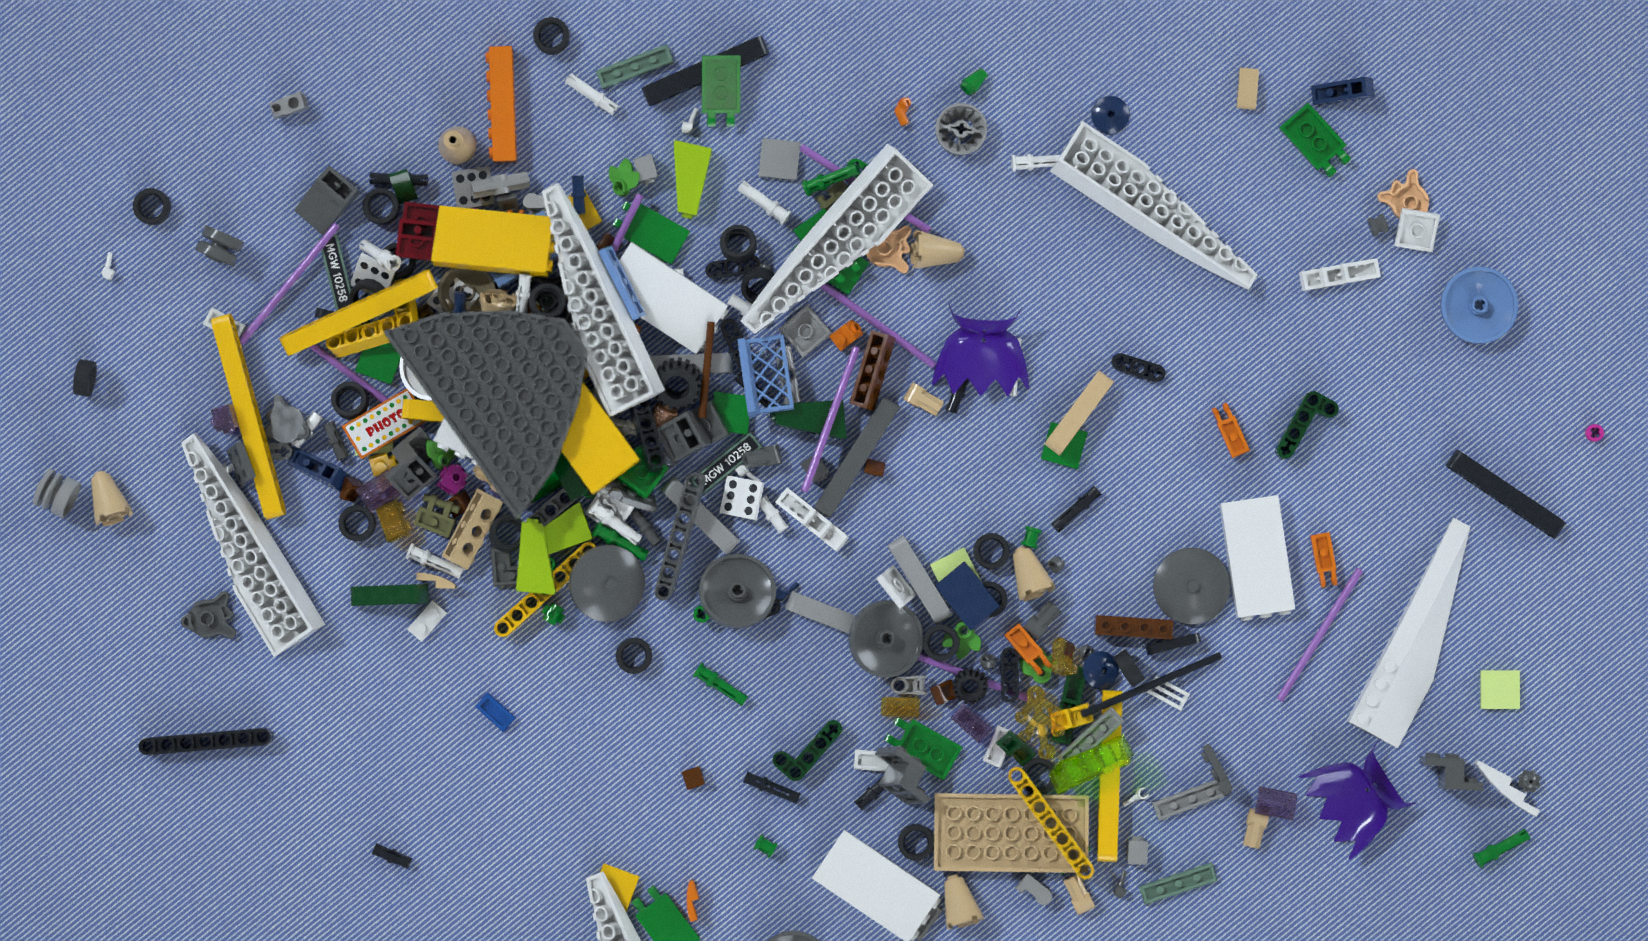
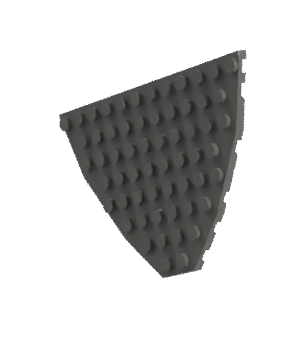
[384,310,588,519]

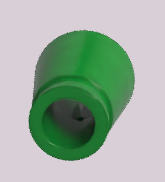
[960,68,988,96]

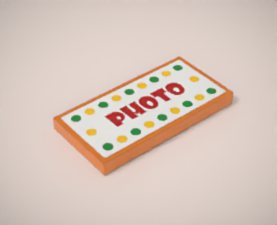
[341,388,427,459]

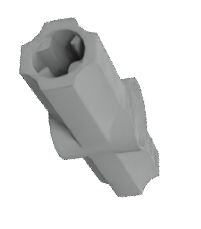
[470,172,530,199]
[774,345,801,404]

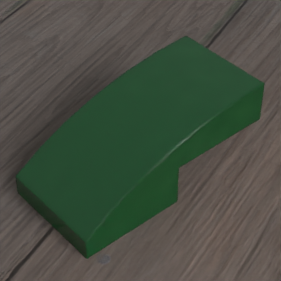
[388,169,418,204]
[996,730,1037,767]

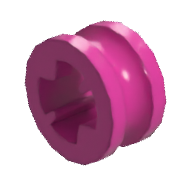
[1585,424,1604,442]

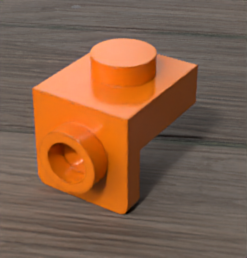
[829,319,864,352]

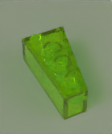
[1048,735,1134,795]

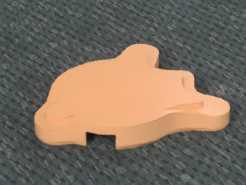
[1377,169,1429,219]
[865,225,912,274]

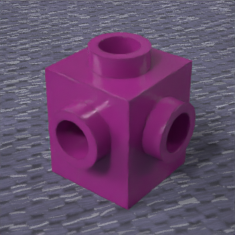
[436,464,468,496]

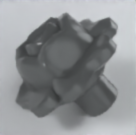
[1518,770,1540,792]

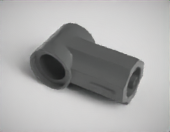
[742,444,782,469]
[1023,601,1061,640]

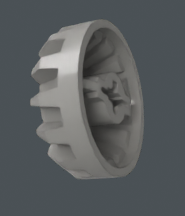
[935,103,987,156]

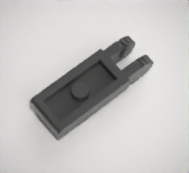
[607,480,657,513]
[1201,744,1233,796]

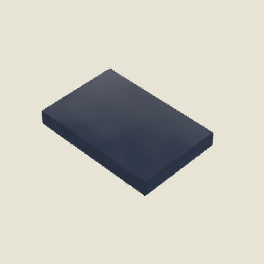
[935,561,1001,630]

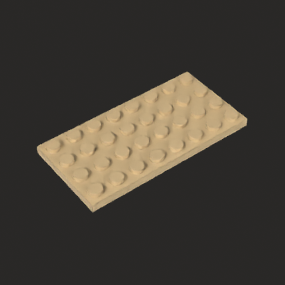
[934,793,1089,873]

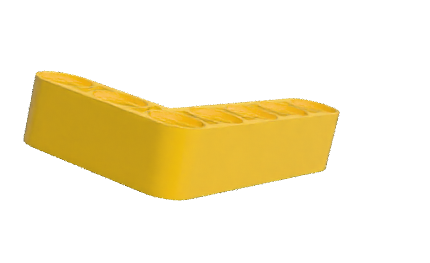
[325,279,419,357]

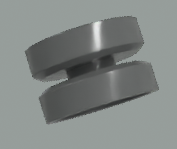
[195,225,245,267]

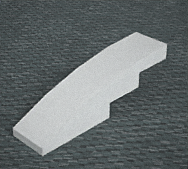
[1299,258,1381,291]
[775,488,849,552]
[1474,760,1540,817]

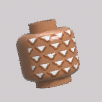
[652,402,678,428]

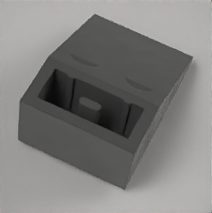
[294,165,361,235]

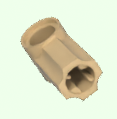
[903,382,944,416]
[1243,808,1269,849]
[1063,874,1095,915]

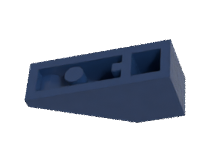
[1311,77,1375,105]
[287,447,350,492]

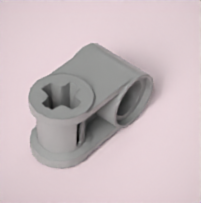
[890,675,927,695]

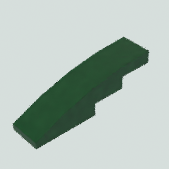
[554,451,589,501]
[1051,664,1085,745]

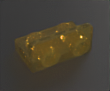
[881,697,920,717]

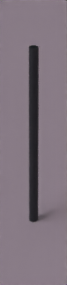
[1080,652,1222,718]

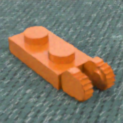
[1211,403,1250,458]
[1310,532,1338,588]
[1004,624,1052,675]

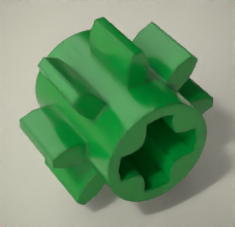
[542,602,566,626]

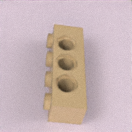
[442,488,503,570]

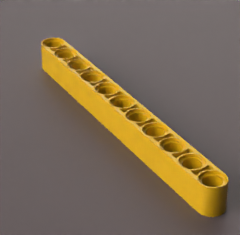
[211,313,286,520]

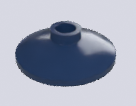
[1091,96,1129,134]
[1083,651,1118,690]

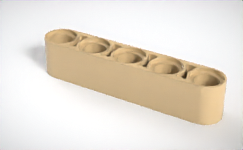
[1044,371,1114,456]

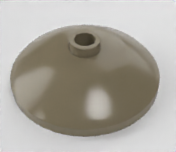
[438,268,495,313]

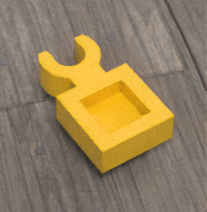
[369,452,399,477]

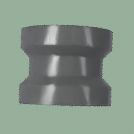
[1367,214,1389,236]

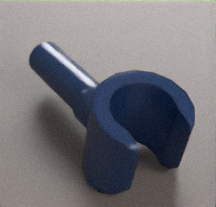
[775,582,799,601]

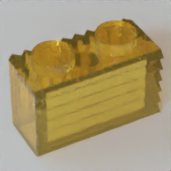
[375,499,413,543]

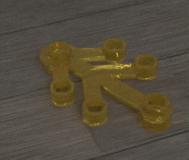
[1015,685,1065,760]

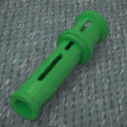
[802,163,860,197]
[592,521,649,561]
[692,662,748,706]
[1472,829,1530,869]

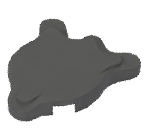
[264,395,311,444]
[181,591,237,639]

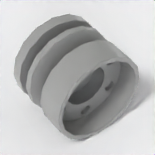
[33,469,81,519]

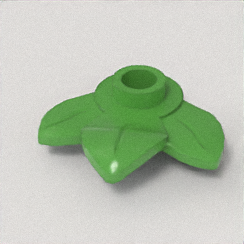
[609,158,640,196]
[426,440,456,470]
[942,621,981,659]
[1019,648,1058,684]

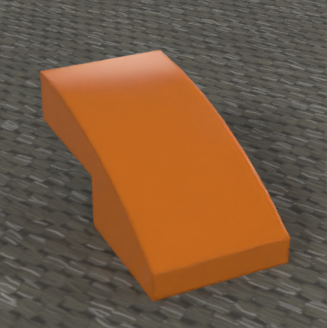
[687,879,699,922]

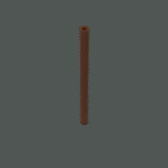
[698,321,715,418]

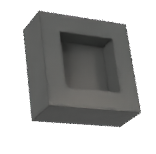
[497,193,520,213]

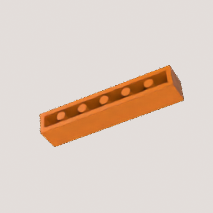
[485,46,517,163]

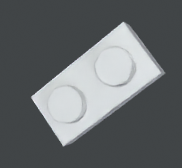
[407,600,447,642]

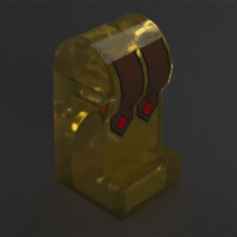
[1052,637,1077,677]

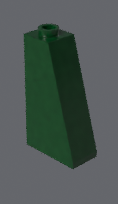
[770,400,847,439]

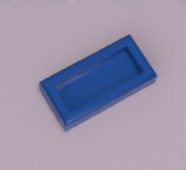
[475,692,516,732]

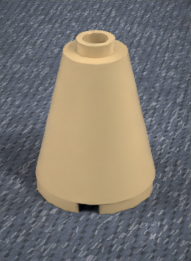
[438,126,477,165]
[910,230,965,269]
[480,289,517,312]
[91,471,133,526]
[1013,546,1056,601]
[944,874,984,930]

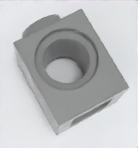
[633,154,658,185]
[1126,836,1148,865]

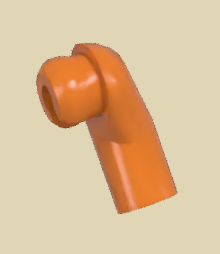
[894,97,911,127]

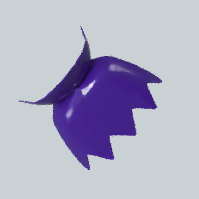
[932,304,1029,396]
[1298,740,1418,860]

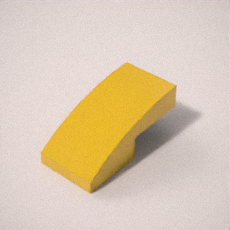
[1050,703,1094,733]

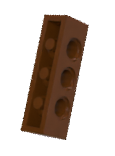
[849,330,896,411]
[1094,615,1173,639]

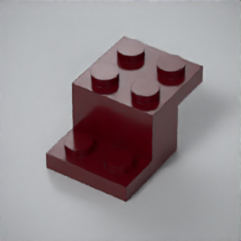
[396,202,440,261]

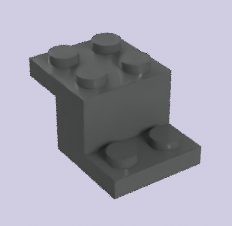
[657,400,730,463]
[384,427,437,501]
[875,746,930,805]
[1420,753,1484,791]

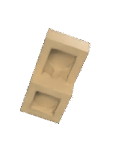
[1236,68,1259,110]
[416,573,457,589]

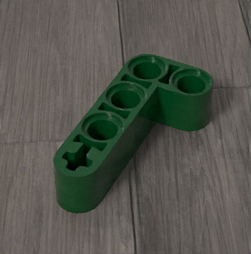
[1275,391,1339,459]
[350,584,429,606]
[772,720,842,781]

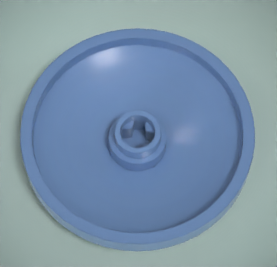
[1440,267,1518,344]

